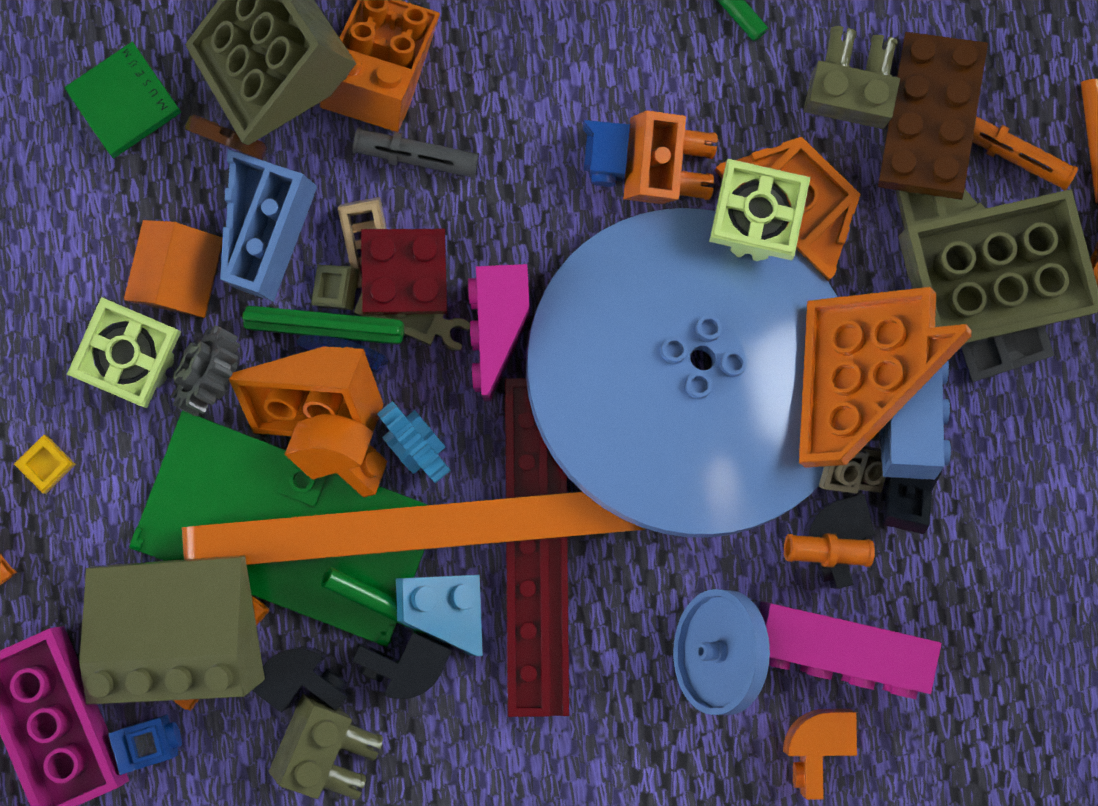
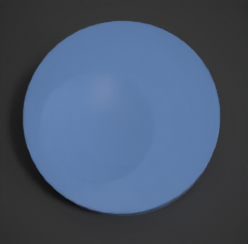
[673,589,770,715]

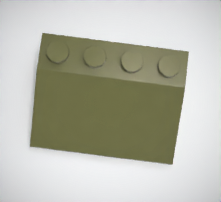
[185,0,357,145]
[898,189,1098,344]
[79,555,265,705]

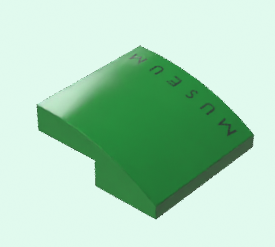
[64,41,182,159]

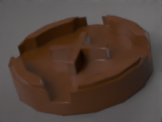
[184,115,267,160]

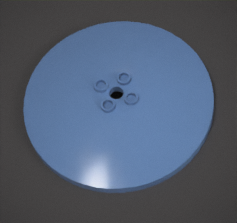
[526,208,837,538]

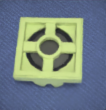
[709,159,811,261]
[67,297,181,408]

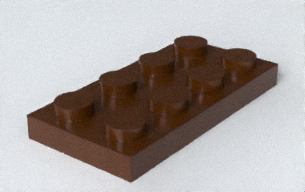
[878,32,988,200]

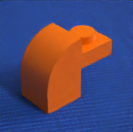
[284,414,388,498]
[783,709,857,800]

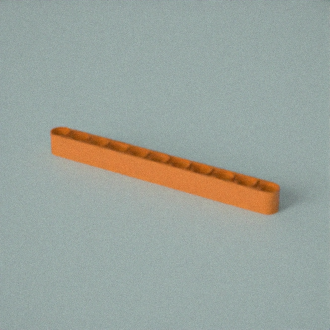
[182,492,647,565]

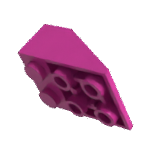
[468,264,530,402]

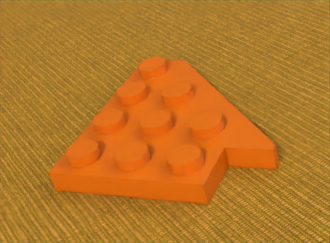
[799,287,972,468]

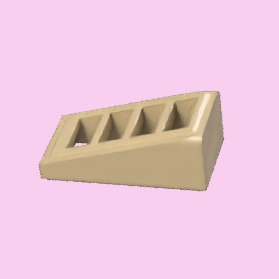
[337,197,387,288]

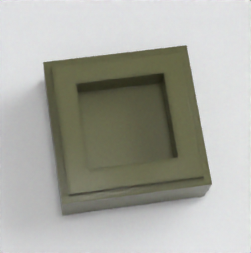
[311,264,359,310]

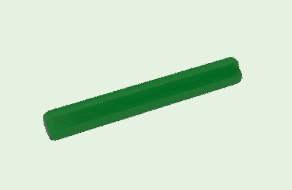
[242,306,404,345]

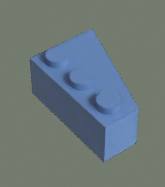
[220,149,317,302]
[879,361,951,480]

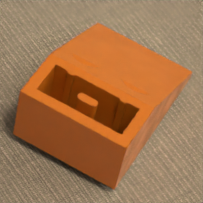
[320,0,440,132]

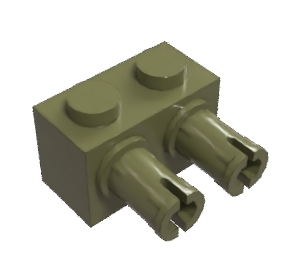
[803,26,900,129]
[268,693,383,800]

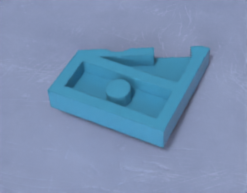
[396,575,483,656]

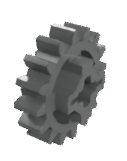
[172,325,240,416]

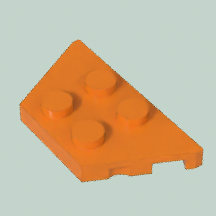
[715,137,861,281]

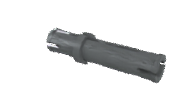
[352,127,479,179]

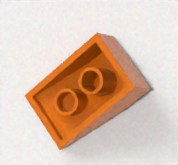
[229,346,384,437]

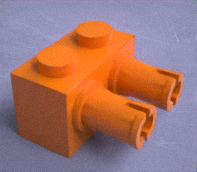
[623,110,718,204]

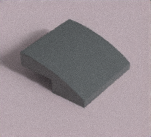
[961,326,1055,382]

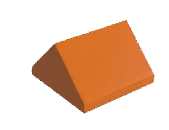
[124,220,223,318]

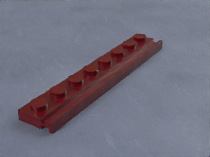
[505,378,569,717]

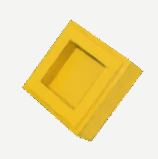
[14,435,76,494]

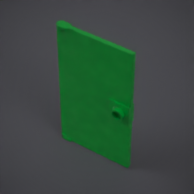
[129,410,428,648]

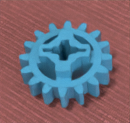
[377,401,451,483]

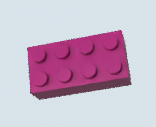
[759,601,942,699]
[0,626,130,806]

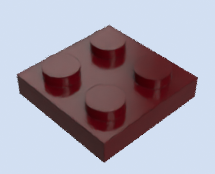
[361,229,447,315]

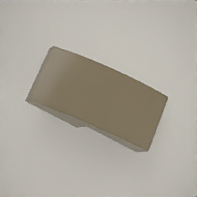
[819,446,886,494]

